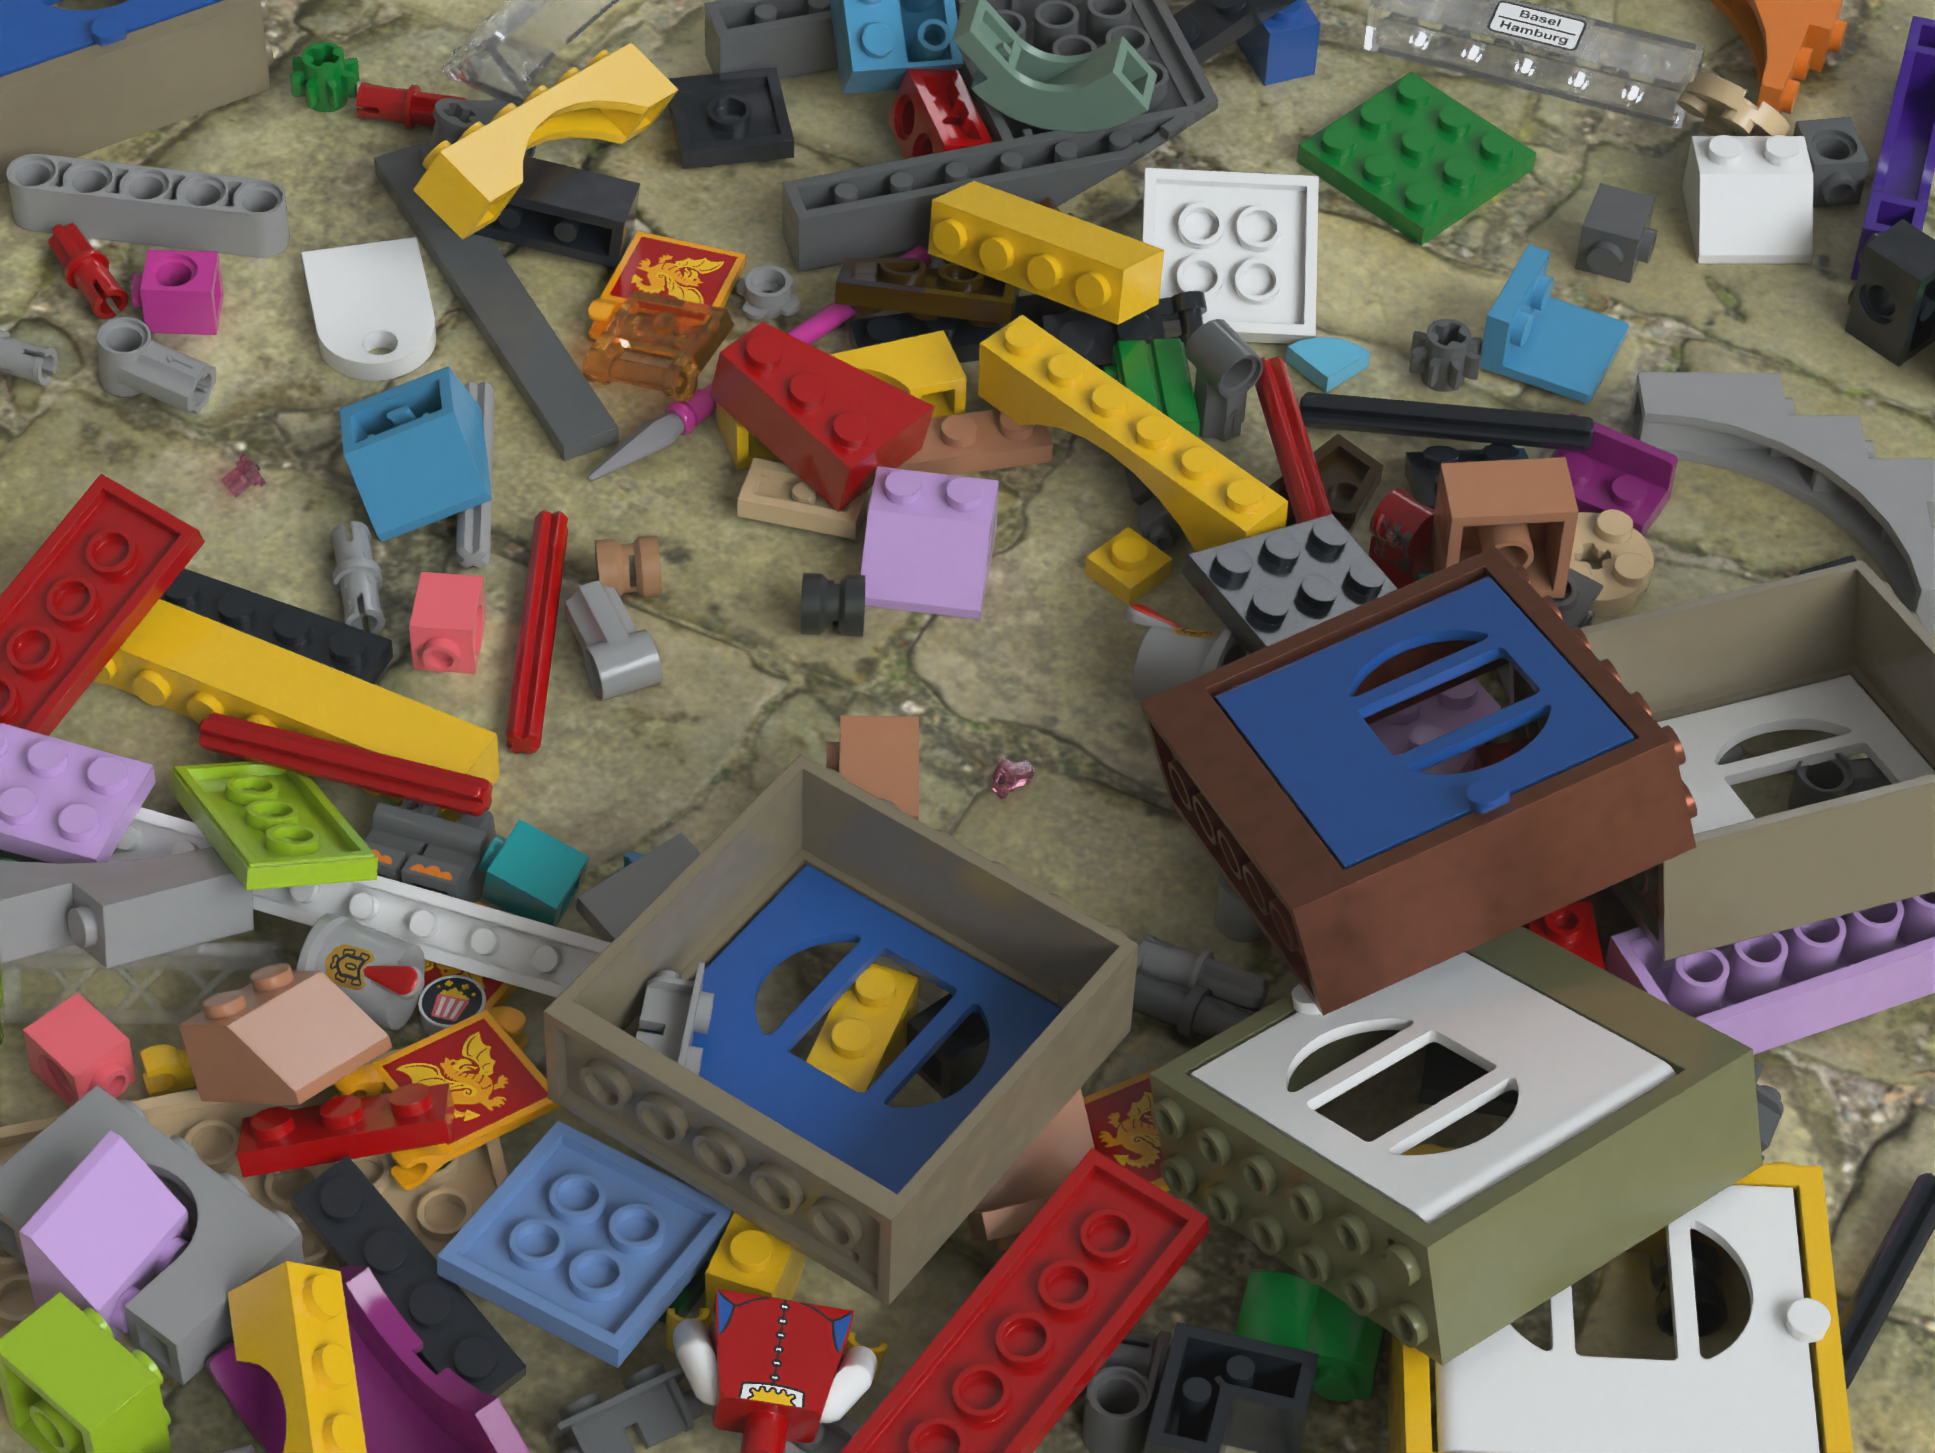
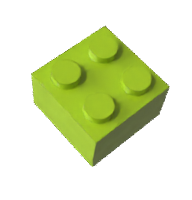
[0,1292,172,1453]

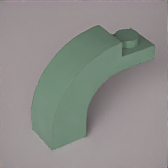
[952,0,1157,132]

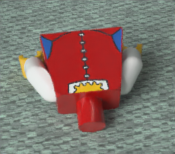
[664,1289,888,1453]

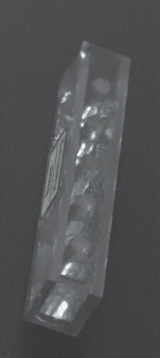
[1364,0,1706,129]

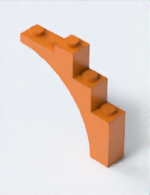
[1710,0,1848,114]

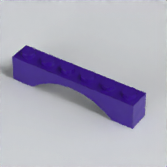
[1850,16,1935,281]

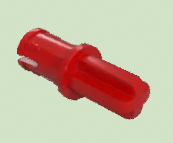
[356,82,467,130]
[48,223,128,319]

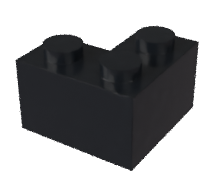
[1144,1322,1319,1453]

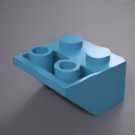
[829,0,964,94]
[339,366,492,542]

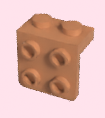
[967,1088,1095,1251]

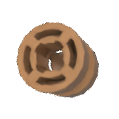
[595,535,662,598]

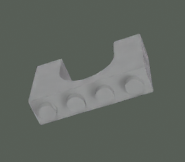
[0,1085,304,1386]

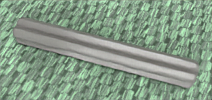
[456,381,495,569]

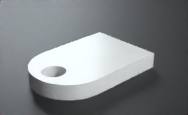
[301,237,436,381]

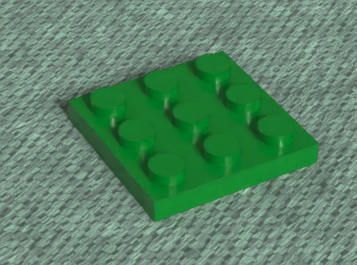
[1296,72,1536,246]

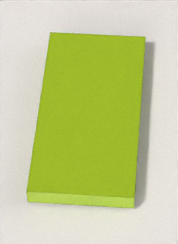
[169,761,378,890]

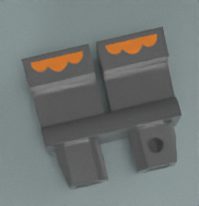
[364,799,496,903]

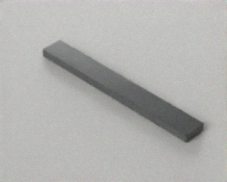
[374,143,619,461]

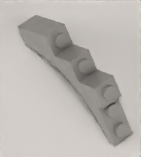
[1630,372,1935,633]
[0,847,254,968]

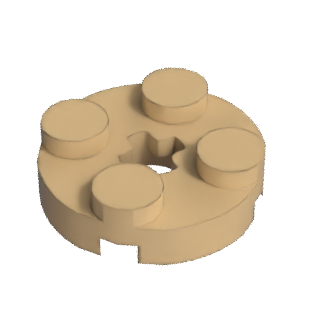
[1677,72,1790,136]
[1569,509,1654,617]

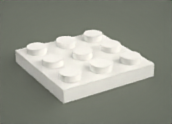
[1142,168,1319,344]

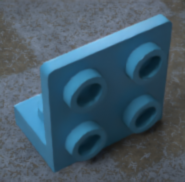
[1480,244,1629,403]

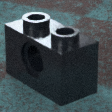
[1845,219,1935,367]

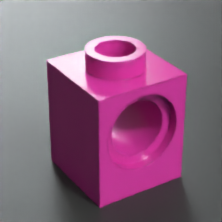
[132,249,224,335]

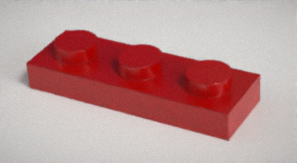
[236,1083,455,1178]

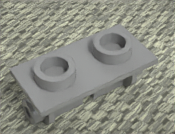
[636,962,715,1075]

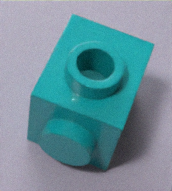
[479,819,589,927]

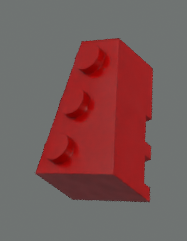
[710,322,935,512]

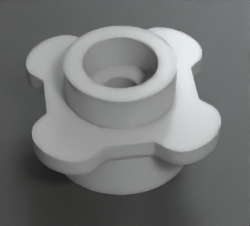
[737,265,800,320]

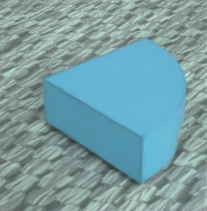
[1286,337,1370,393]

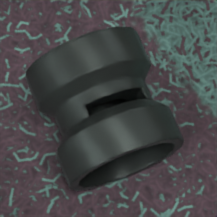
[800,573,866,637]

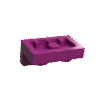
[1550,413,1678,536]

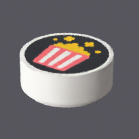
[418,975,486,1036]

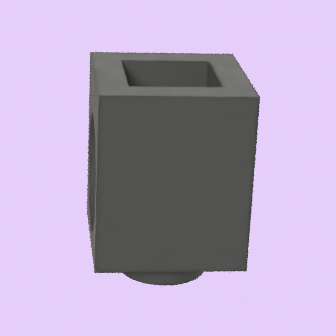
[1793,117,1870,208]

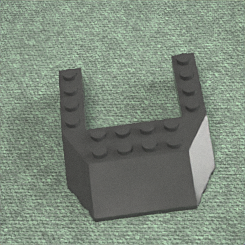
[704,0,1218,272]

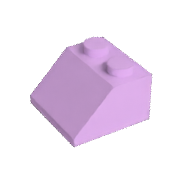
[861,466,999,620]
[19,1131,192,1341]

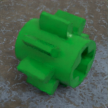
[290,42,360,113]

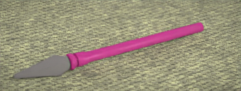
[587,245,931,482]

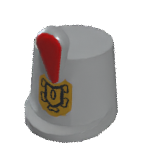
[1125,603,1247,702]
[296,913,425,1030]

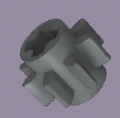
[1409,319,1482,392]

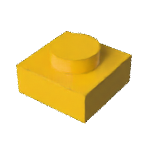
[1085,526,1173,606]

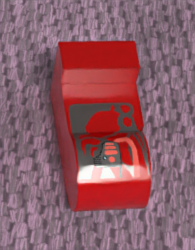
[1369,488,1435,589]

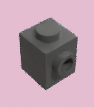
[1575,183,1658,283]

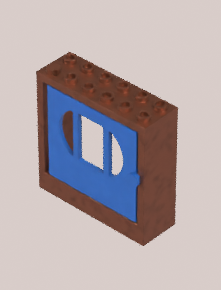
[1140,547,1697,1016]

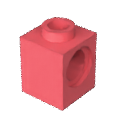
[409,572,486,674]
[23,992,136,1107]

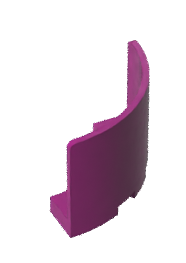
[206,1265,530,1453]

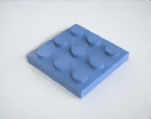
[437,1121,734,1368]

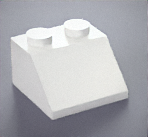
[1682,135,1813,264]

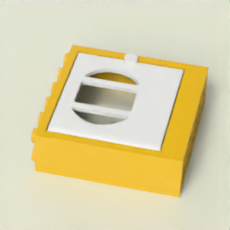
[1386,1144,1853,1453]

